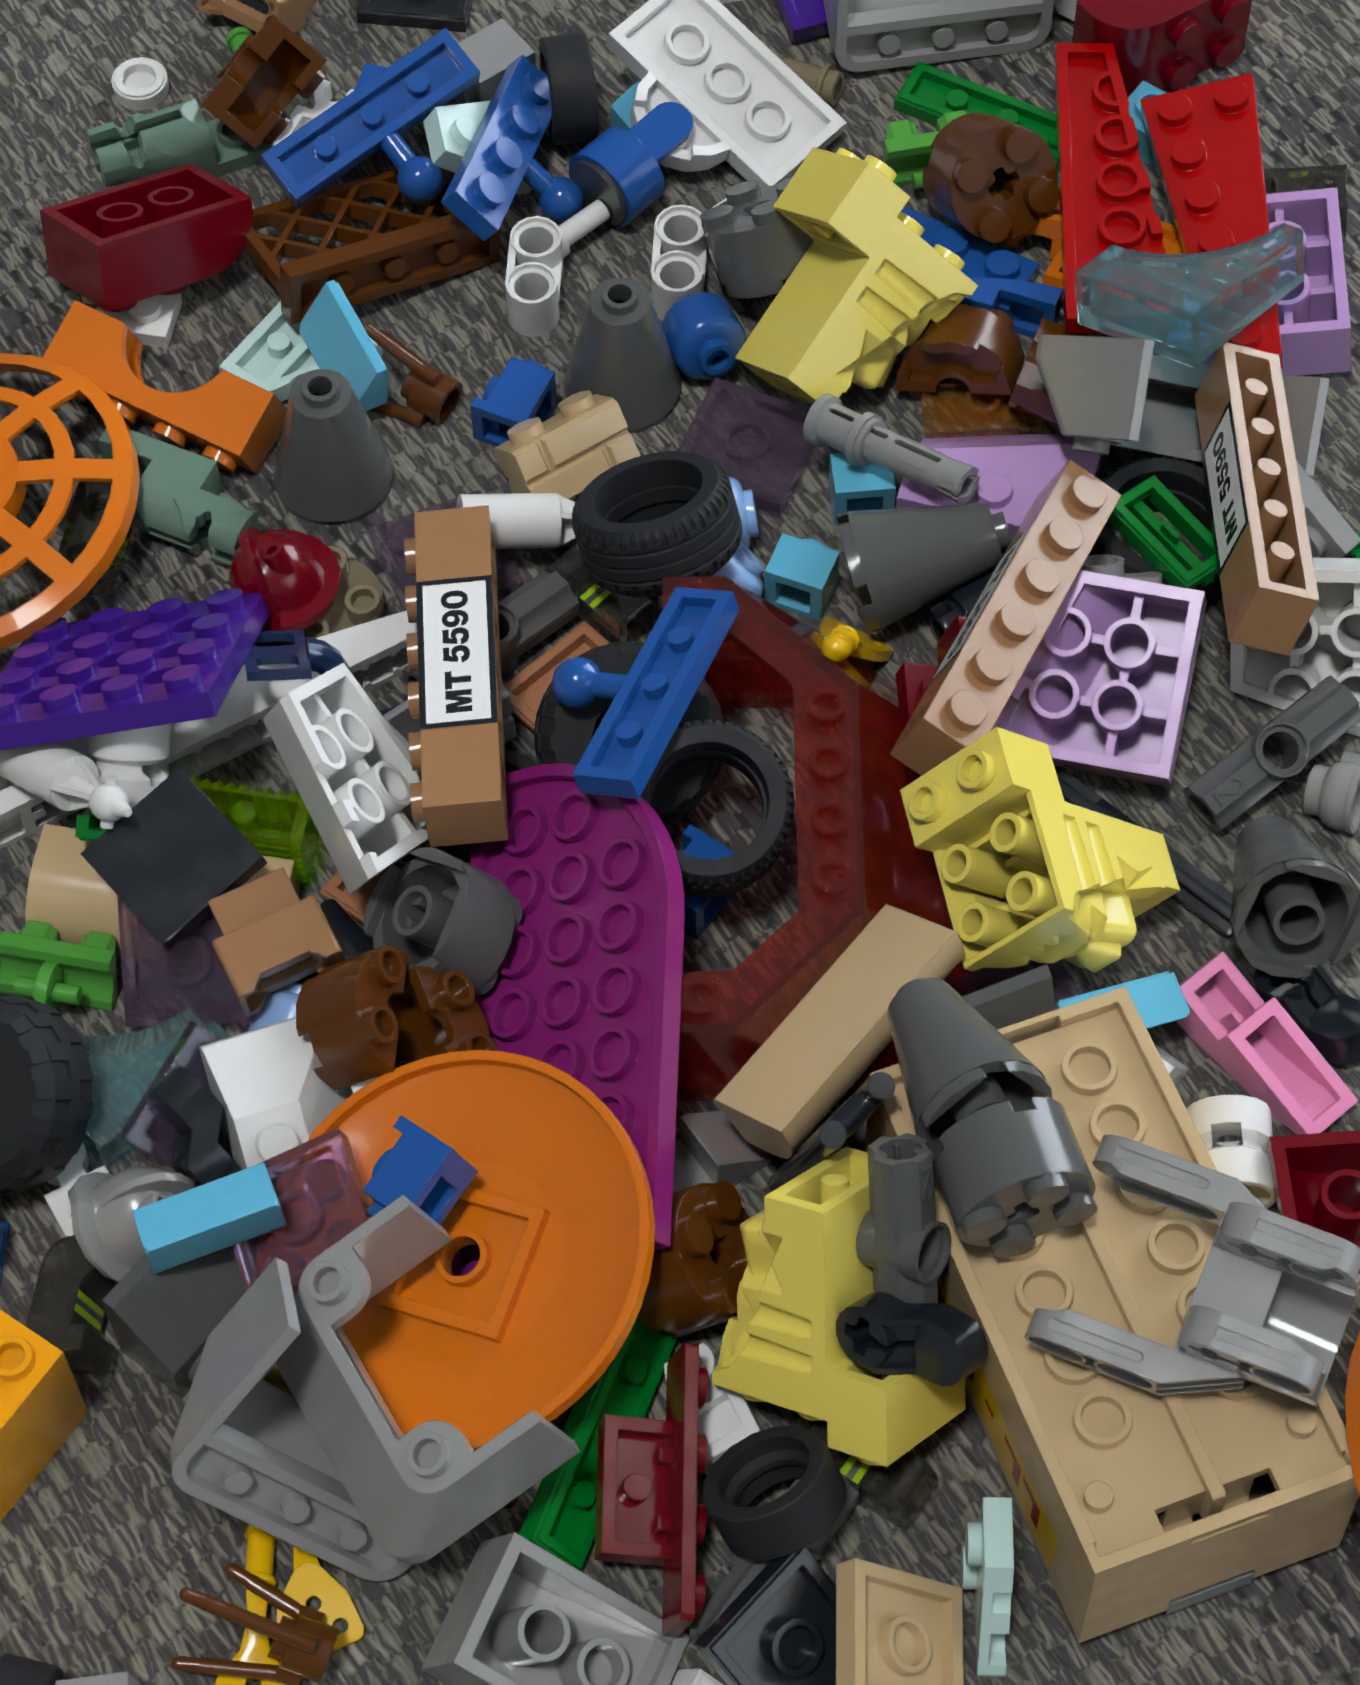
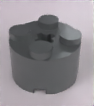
[700,177,814,298]
[364,847,522,995]
[931,1097,1097,1258]

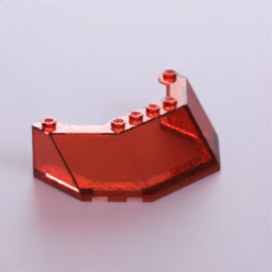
[663,576,991,1101]

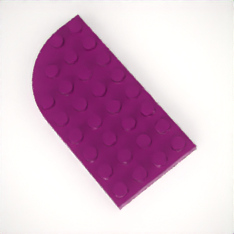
[451,763,685,1276]

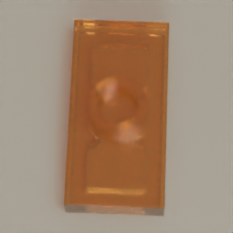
[919,381,1045,438]

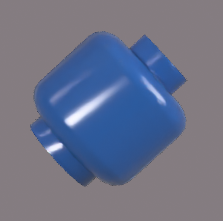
[662,292,746,380]

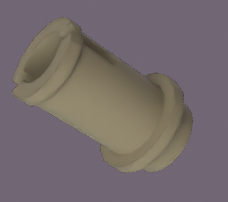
[777,54,845,106]

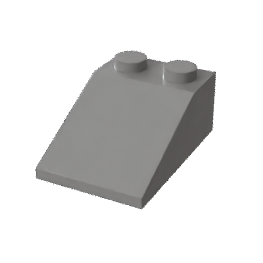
[421,1532,690,1685]

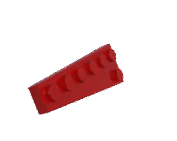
[1054,43,1185,334]
[1140,73,1283,368]

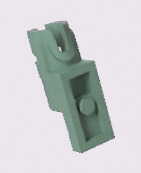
[86,99,271,188]
[99,429,263,568]

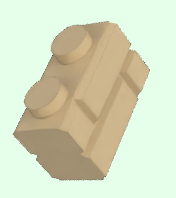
[494,390,641,500]

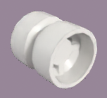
[86,724,171,809]
[1186,1095,1276,1209]

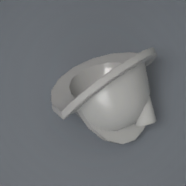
[68,1166,197,1283]

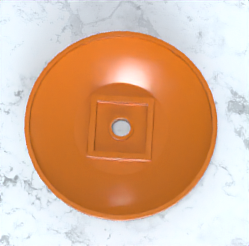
[257,1050,655,1451]

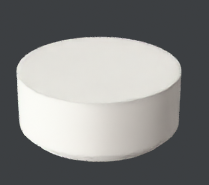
[111,57,169,110]

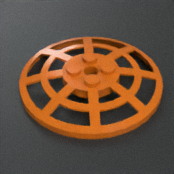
[0,353,140,651]

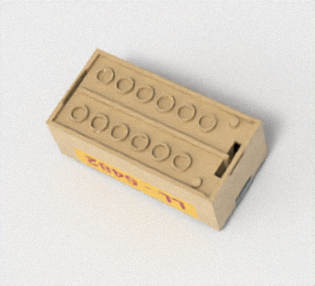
[865,986,1359,1643]

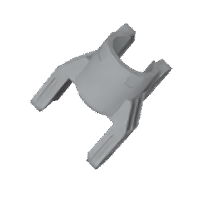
[1024,1134,1360,1406]

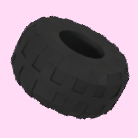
[534,641,724,826]
[0,993,94,1195]

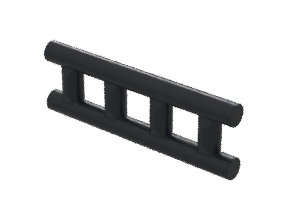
[769,1072,895,1191]

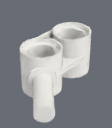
[651,198,727,321]
[505,200,610,337]

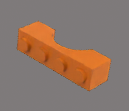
[42,300,287,473]

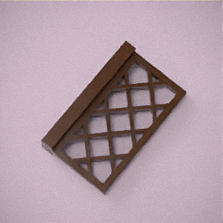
[244,158,501,325]

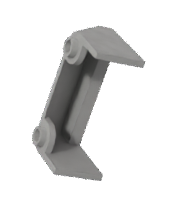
[823,0,1054,72]
[1035,334,1330,476]
[276,1195,580,1564]
[169,1257,412,1582]

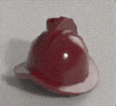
[229,527,341,645]

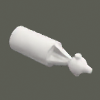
[456,493,576,549]
[0,742,132,829]

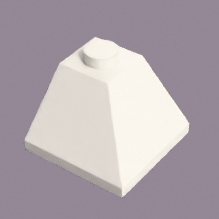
[199,1017,352,1179]

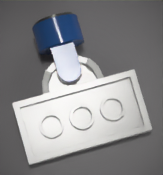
[569,0,847,227]

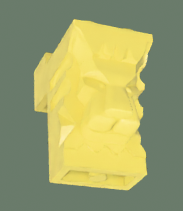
[735,147,978,404]
[900,727,1180,973]
[712,1147,965,1467]

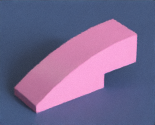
[1177,951,1359,1135]

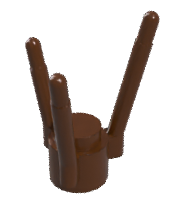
[363,323,463,429]
[171,1563,339,1685]

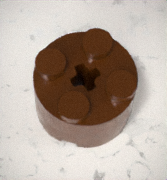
[922,113,1060,243]
[637,1180,750,1338]

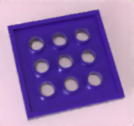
[0,588,270,750]

